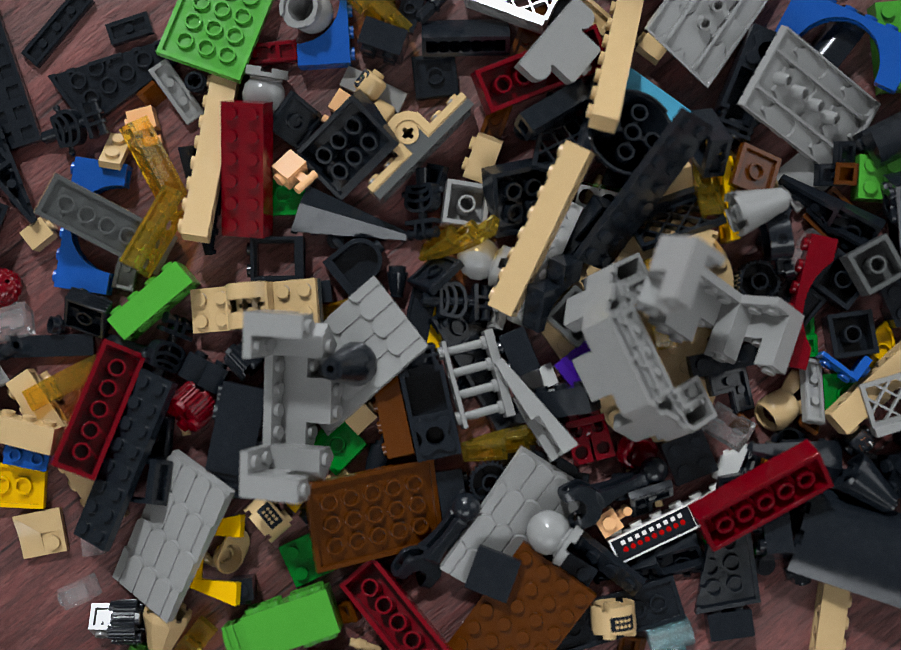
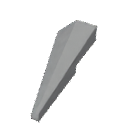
[494,358,578,463]

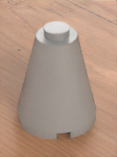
[724,188,791,236]

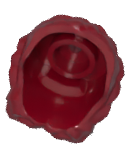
[0,268,23,310]
[616,436,659,470]

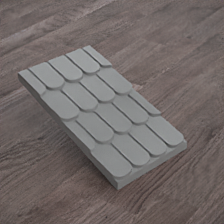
[644,0,768,88]
[737,25,881,164]
[317,276,429,436]
[440,445,581,583]
[112,449,236,623]

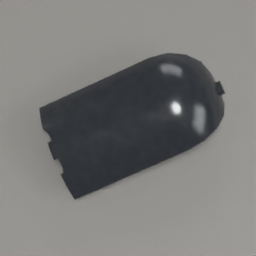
[787,489,901,608]

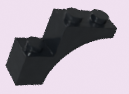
[522,252,583,333]

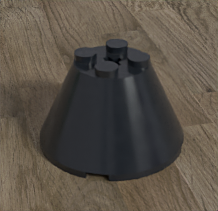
[588,89,671,176]

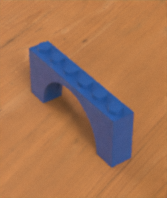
[297,0,356,71]
[775,0,901,95]
[52,156,133,296]

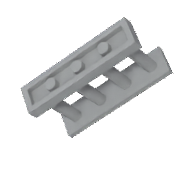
[436,328,516,429]

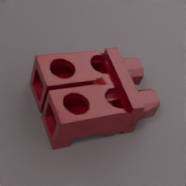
[564,409,616,466]

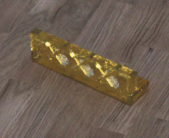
[119,115,188,208]
[119,185,187,278]

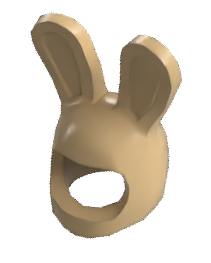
[754,369,802,432]

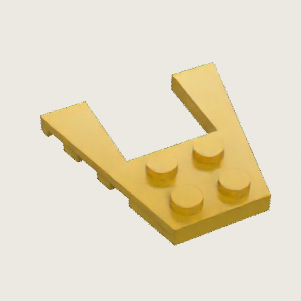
[189,514,245,606]

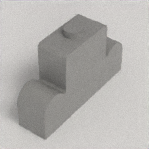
[514,0,601,85]

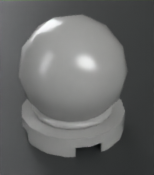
[279,0,334,34]
[242,64,289,114]
[457,236,511,287]
[526,510,584,567]

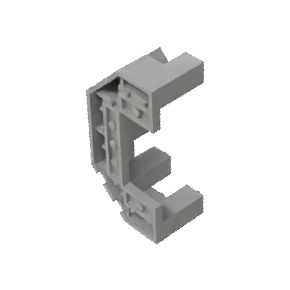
[635,235,805,376]
[564,252,717,442]
[239,309,343,504]

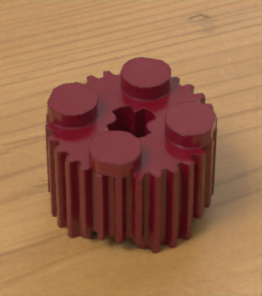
[167,381,215,432]

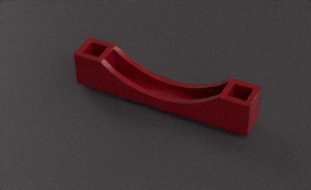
[787,233,839,370]

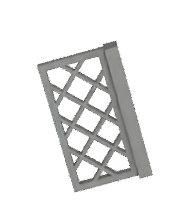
[464,0,559,35]
[858,372,901,438]

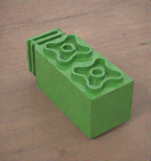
[221,581,344,650]

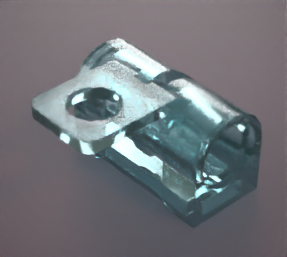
[645,614,696,650]

